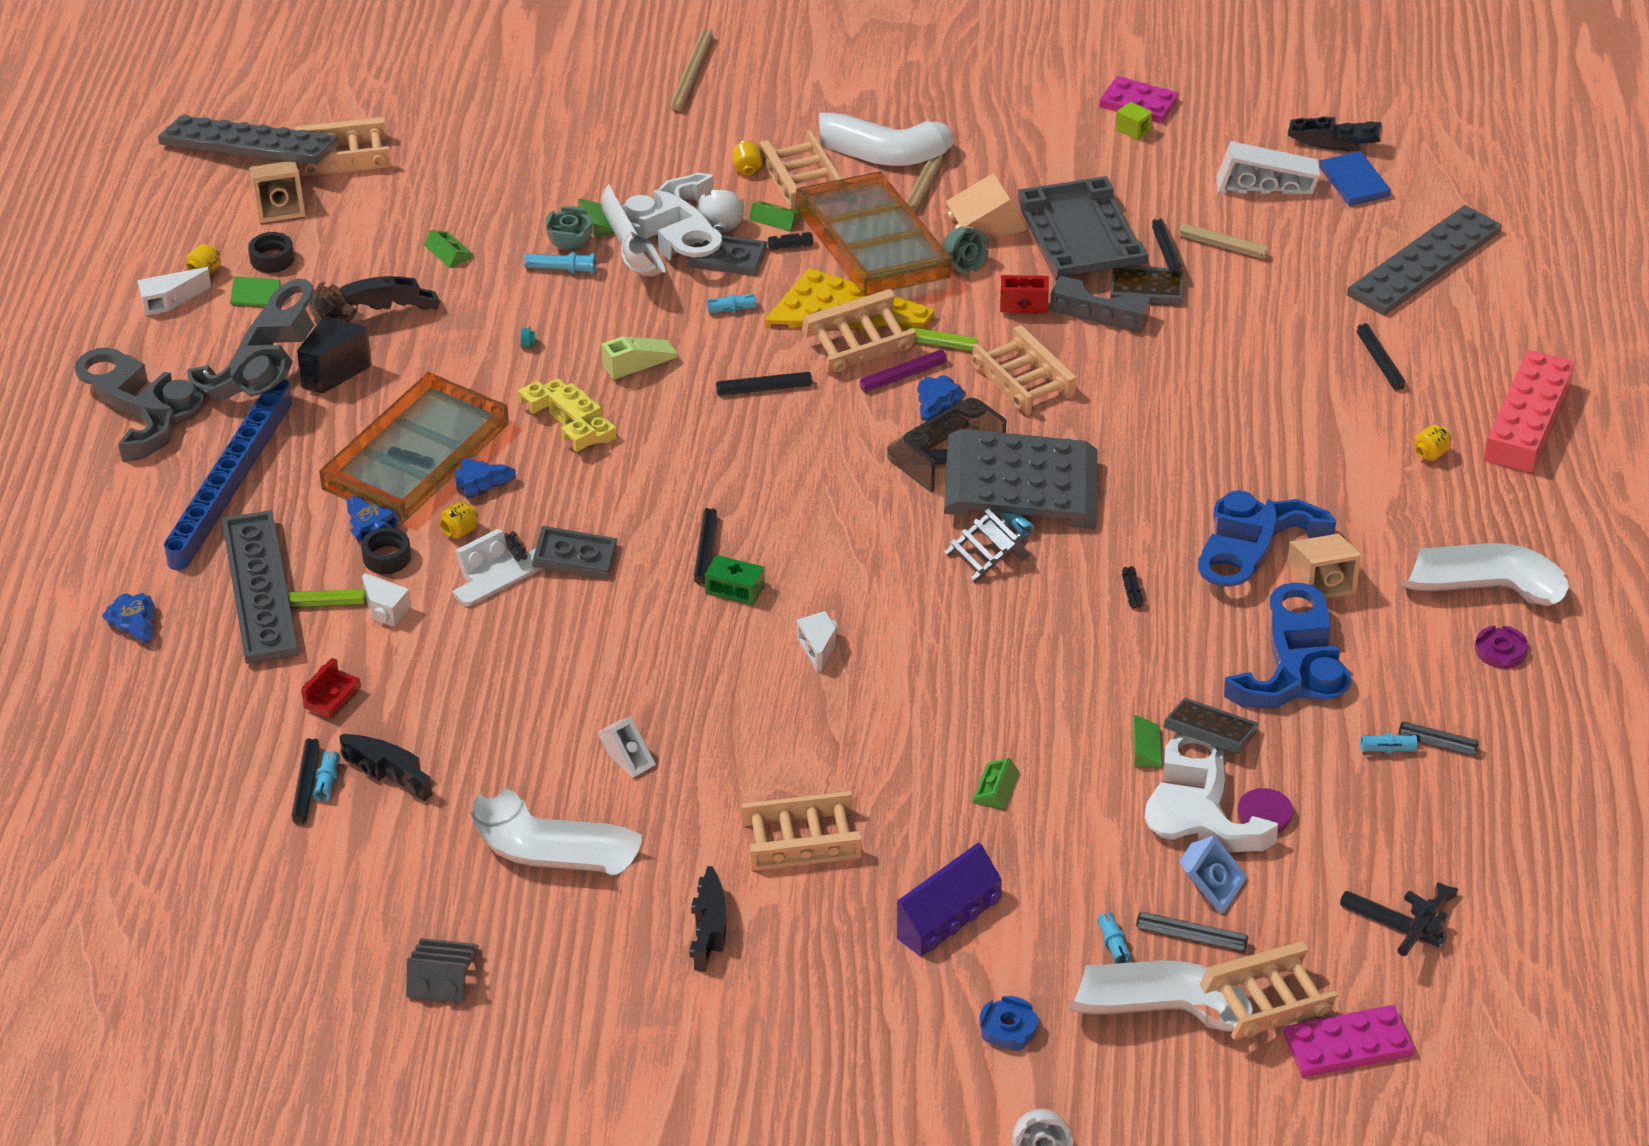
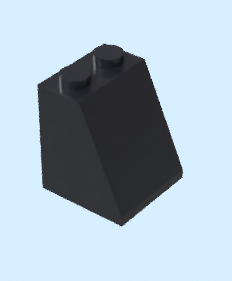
[297,316,372,394]

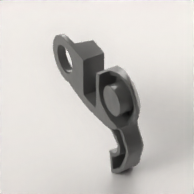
[187,278,314,401]
[75,348,204,462]

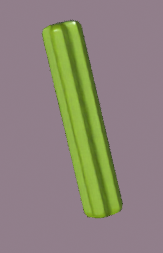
[909,327,978,352]
[288,589,365,607]

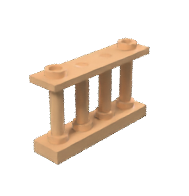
[294,117,391,177]
[760,130,846,211]
[802,289,916,374]
[971,325,1077,416]
[742,791,862,871]
[1199,941,1338,1039]

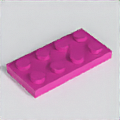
[1283,1005,1414,1078]

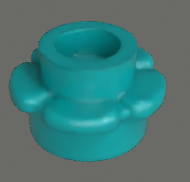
[520,326,536,350]

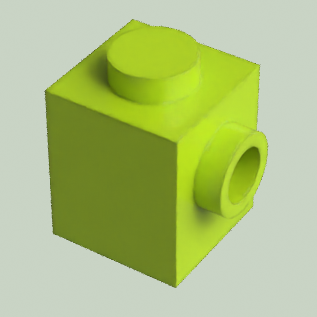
[1116,101,1152,140]

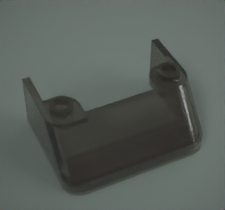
[887,398,1006,493]

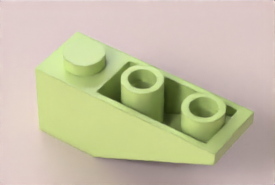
[601,336,678,380]

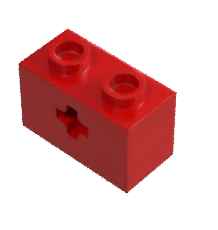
[1000,275,1049,314]

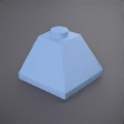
[1180,835,1248,914]

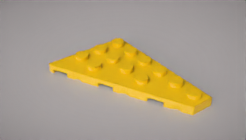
[765,268,935,330]

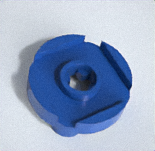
[980,996,1038,1051]

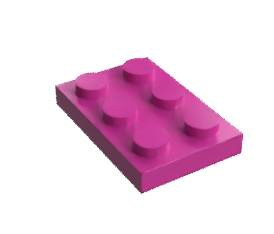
[1099,76,1179,124]

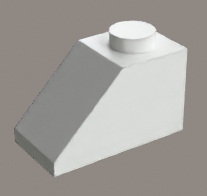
[362,573,411,627]
[796,611,839,672]
[597,717,656,778]

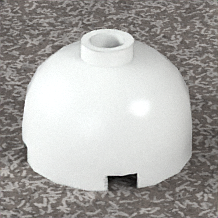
[698,190,744,234]
[1011,1109,1073,1146]

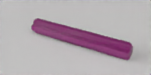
[859,349,947,392]

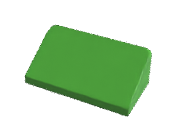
[578,199,614,238]
[749,201,803,231]
[424,230,473,267]
[230,276,281,307]
[1132,715,1162,767]
[972,758,1019,809]

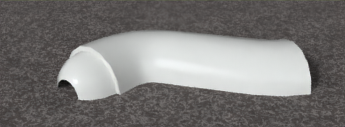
[819,112,955,166]
[601,184,666,277]
[1401,543,1569,606]
[470,788,642,875]
[1068,960,1253,1032]

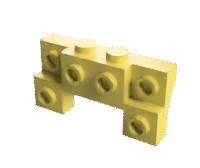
[518,378,617,452]

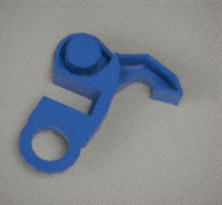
[1198,490,1336,587]
[1224,582,1352,709]

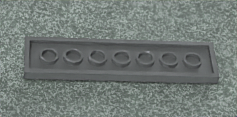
[158,115,339,165]
[1347,205,1502,316]
[222,510,298,664]

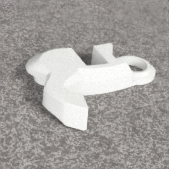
[621,173,722,260]
[1144,734,1278,852]

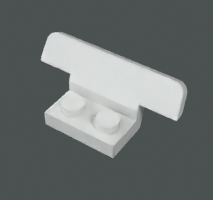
[452,529,543,607]

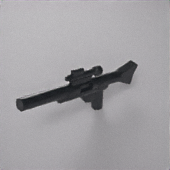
[1397,882,1458,956]

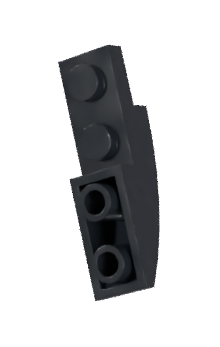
[1288,116,1383,151]
[340,276,440,310]
[339,734,432,802]
[689,866,726,972]

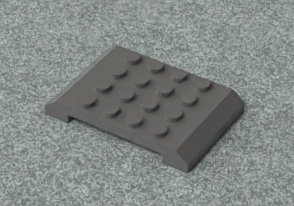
[1018,176,1148,278]
[944,429,1097,529]

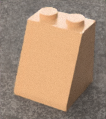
[249,161,306,223]
[946,173,1027,239]
[1288,534,1361,602]

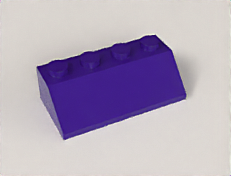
[897,842,1002,957]

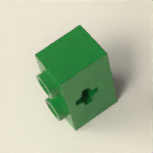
[705,555,765,606]

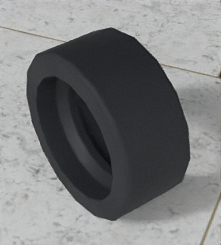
[248,232,294,273]
[361,527,411,574]

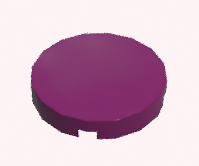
[1475,626,1528,669]
[1237,788,1293,833]

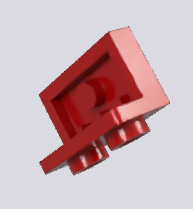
[301,658,361,719]

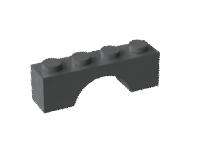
[1050,276,1151,333]

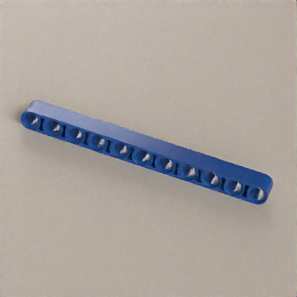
[164,378,292,570]

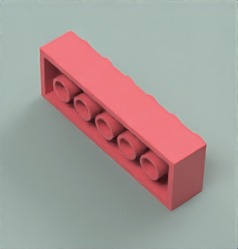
[1484,349,1575,473]

